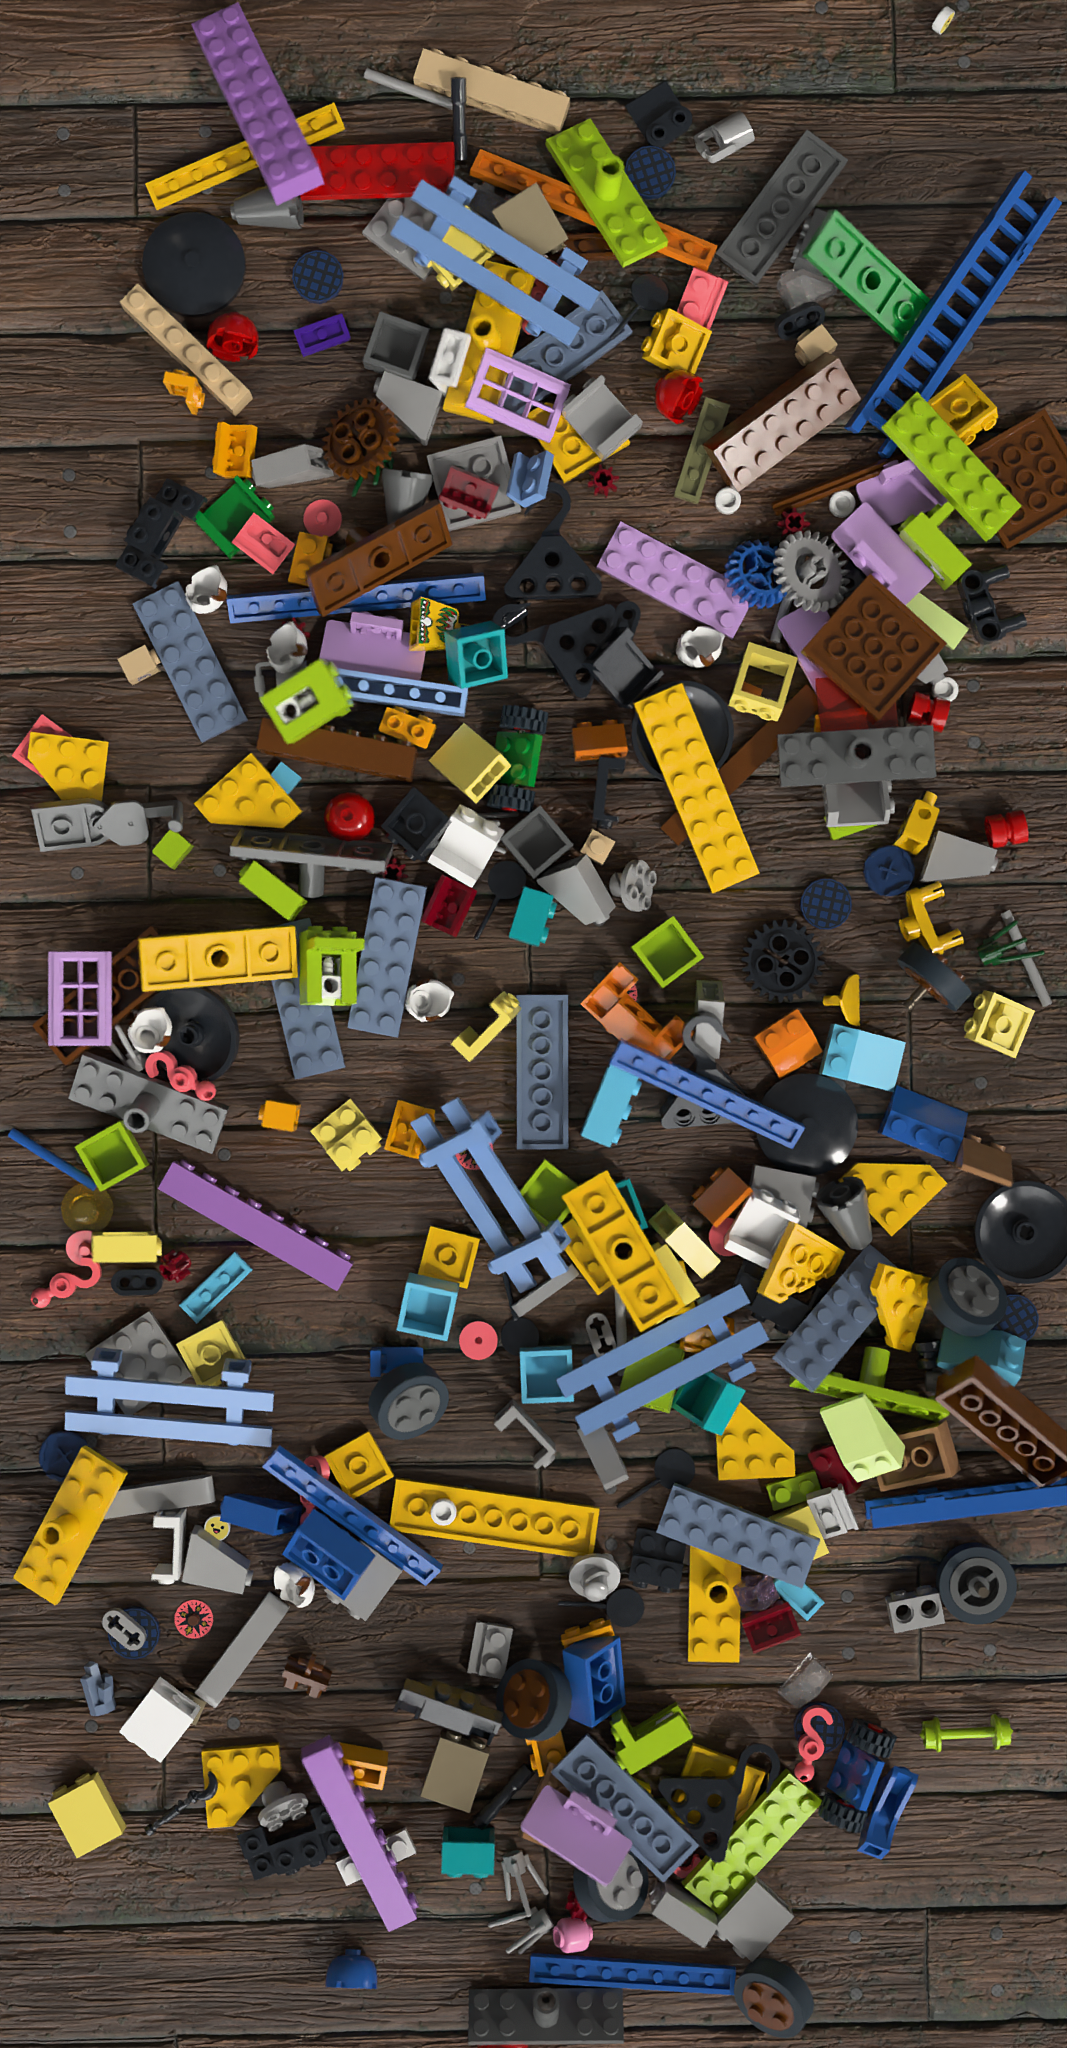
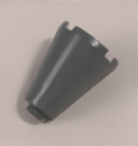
[230,185,304,229]
[382,468,433,525]
[816,1177,873,1250]

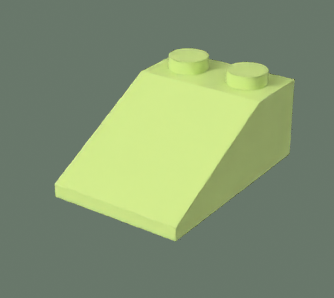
[820,1393,905,1482]

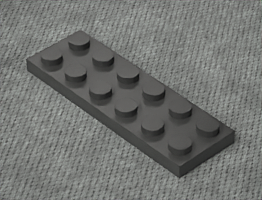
[715,130,848,286]

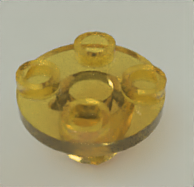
[61,1184,114,1232]

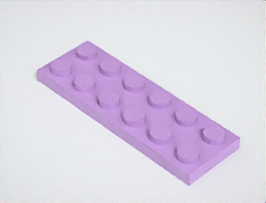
[596,521,749,639]

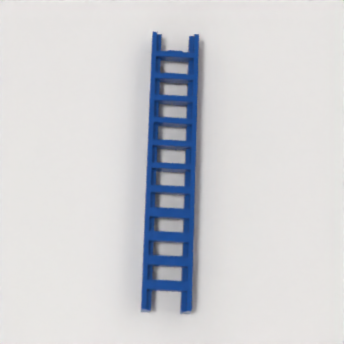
[844,170,1062,459]
[864,1476,1067,1528]

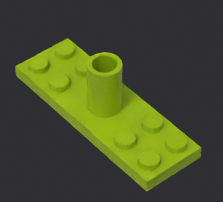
[545,118,668,267]
[789,1347,950,1422]

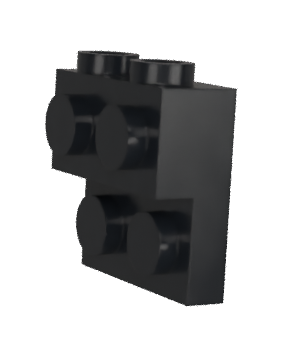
[381,787,452,862]
[628,1526,687,1593]

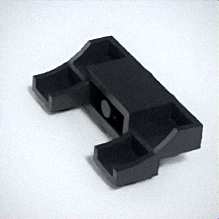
[115,478,208,589]
[729,1258,827,1335]
[393,1678,504,1745]
[237,1804,347,1881]

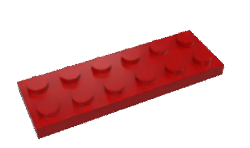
[300,142,455,201]

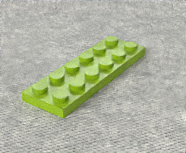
[881,392,1021,542]
[682,1769,822,1915]

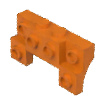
[581,962,695,1061]

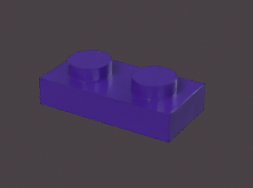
[294,313,351,357]

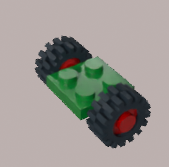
[487,705,548,813]

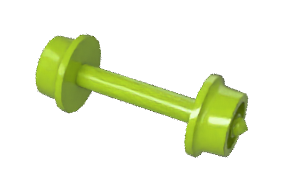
[919,1714,1013,1752]

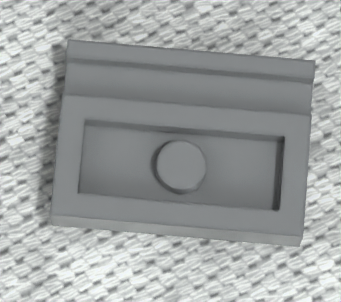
[806,1484,859,1539]
[467,1620,513,1679]

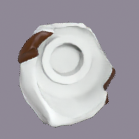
[185,565,228,614]
[266,621,307,673]
[676,626,725,668]
[405,978,454,1022]
[128,1007,172,1053]
[274,1561,315,1608]

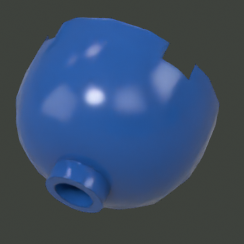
[325,1949,377,1989]

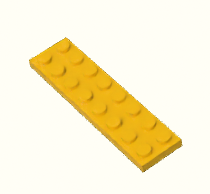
[633,683,759,893]
[389,1478,600,1557]

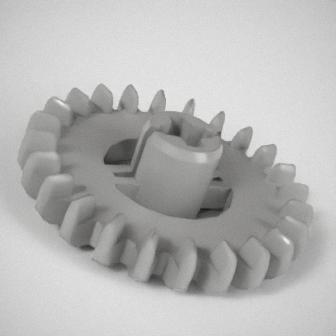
[773,530,850,613]

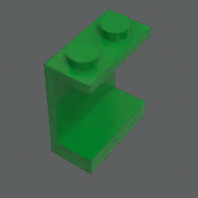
[195,475,275,559]

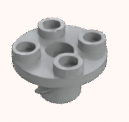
[609,860,657,912]
[569,1553,620,1601]
[258,1781,308,1831]

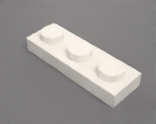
[336,1827,417,1886]

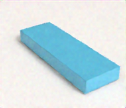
[179,1251,253,1323]

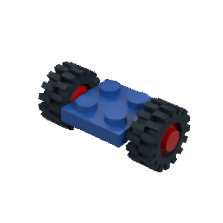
[818,1718,897,1833]

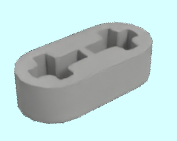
[585,1312,617,1357]
[102,1608,147,1650]

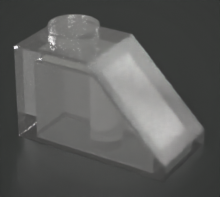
[776,269,838,311]
[777,1653,833,1709]

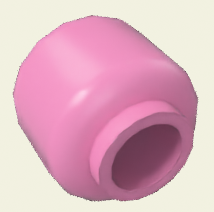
[553,1917,593,1953]

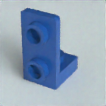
[370,1347,423,1377]

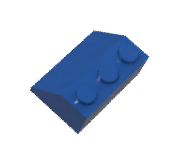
[877,1085,968,1162]
[282,1509,376,1600]
[563,1635,626,1728]

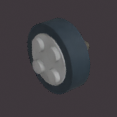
[573,1850,649,1922]

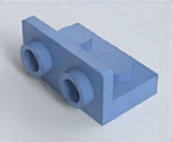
[506,450,554,508]

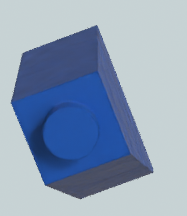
[220,1493,303,1536]

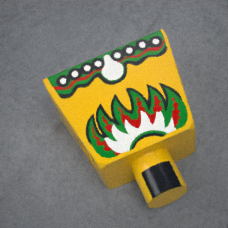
[409,597,469,651]
[893,791,940,855]

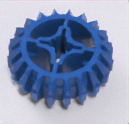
[724,539,787,610]

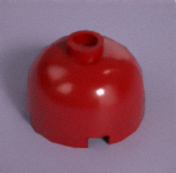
[207,312,259,362]
[655,370,703,424]
[324,792,375,842]

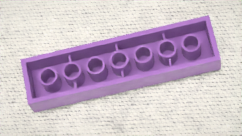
[191,2,324,205]

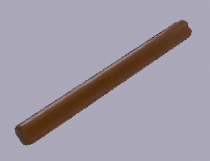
[771,451,908,516]

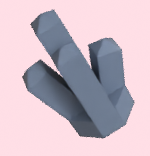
[80,1661,116,1716]

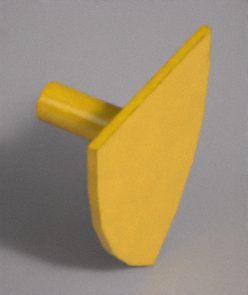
[823,975,860,1026]

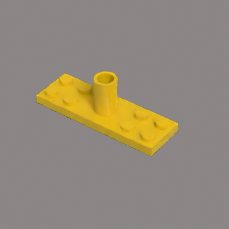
[443,260,535,424]
[138,925,298,991]
[562,1170,686,1332]
[13,1445,128,1605]
[687,1507,742,1662]

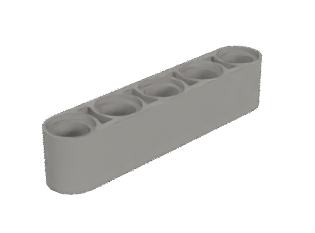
[104,1474,216,1519]
[194,1591,290,1708]

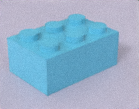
[580,1063,642,1147]

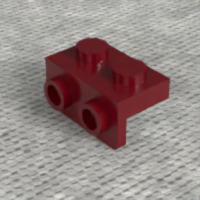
[438,465,500,519]
[421,875,477,937]
[807,1443,864,1495]
[741,1601,801,1654]

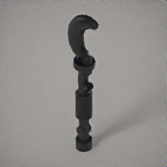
[144,1771,218,1836]

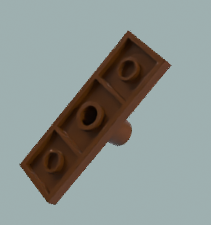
[304,499,453,617]

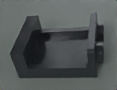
[582,627,664,709]
[591,757,625,829]

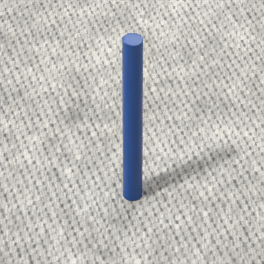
[8,1128,97,1191]

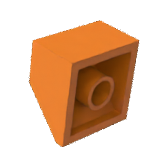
[572,720,628,762]
[752,1009,823,1080]
[691,1166,753,1228]

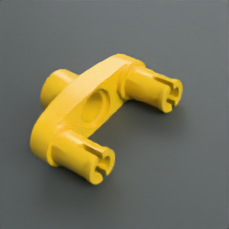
[899,881,964,955]

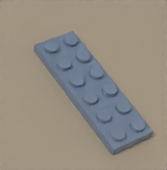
[503,290,633,415]
[133,581,248,743]
[347,876,427,1038]
[271,918,346,1079]
[516,995,568,1149]
[773,1244,897,1392]
[657,1483,820,1589]
[551,1733,699,1883]

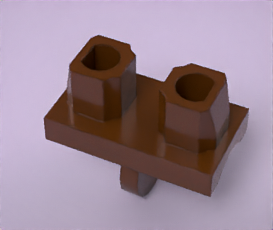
[282,1653,332,1698]

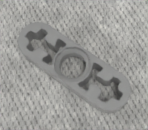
[511,1263,579,1317]

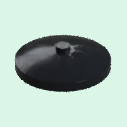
[142,212,246,317]
[630,680,734,781]
[144,986,240,1082]
[755,1073,858,1176]
[973,1180,1067,1284]

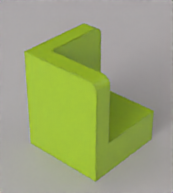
[152,830,194,870]

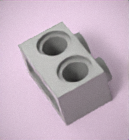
[885,1585,945,1633]

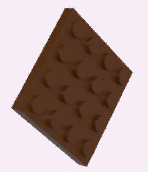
[972,408,1067,550]
[801,574,947,721]

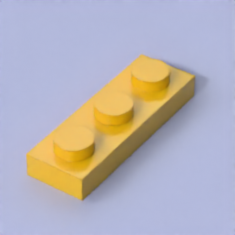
[562,1218,613,1295]

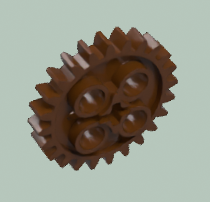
[322,398,400,481]

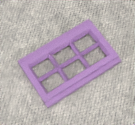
[464,348,571,443]
[48,952,112,1046]

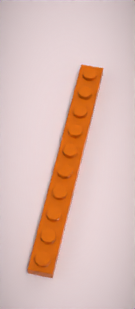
[470,149,718,271]

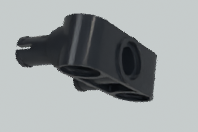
[957,564,1027,645]

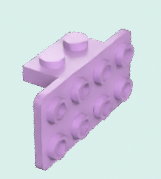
[856,457,950,527]
[831,503,934,605]
[777,607,851,709]
[319,611,426,681]
[521,1785,632,1886]

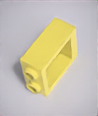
[728,642,798,721]
[91,1231,162,1262]

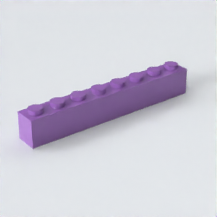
[158,1159,354,1291]
[302,1735,419,1932]

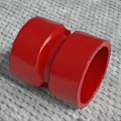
[906,691,951,733]
[985,810,1028,848]

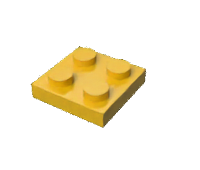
[418,1225,480,1289]
[324,1430,394,1499]

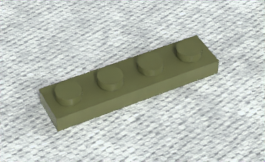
[674,397,730,505]

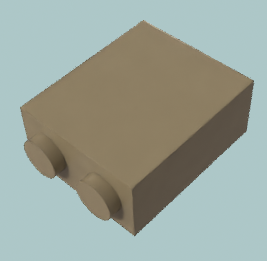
[490,183,569,255]
[421,1730,489,1813]

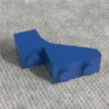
[857,1766,918,1860]

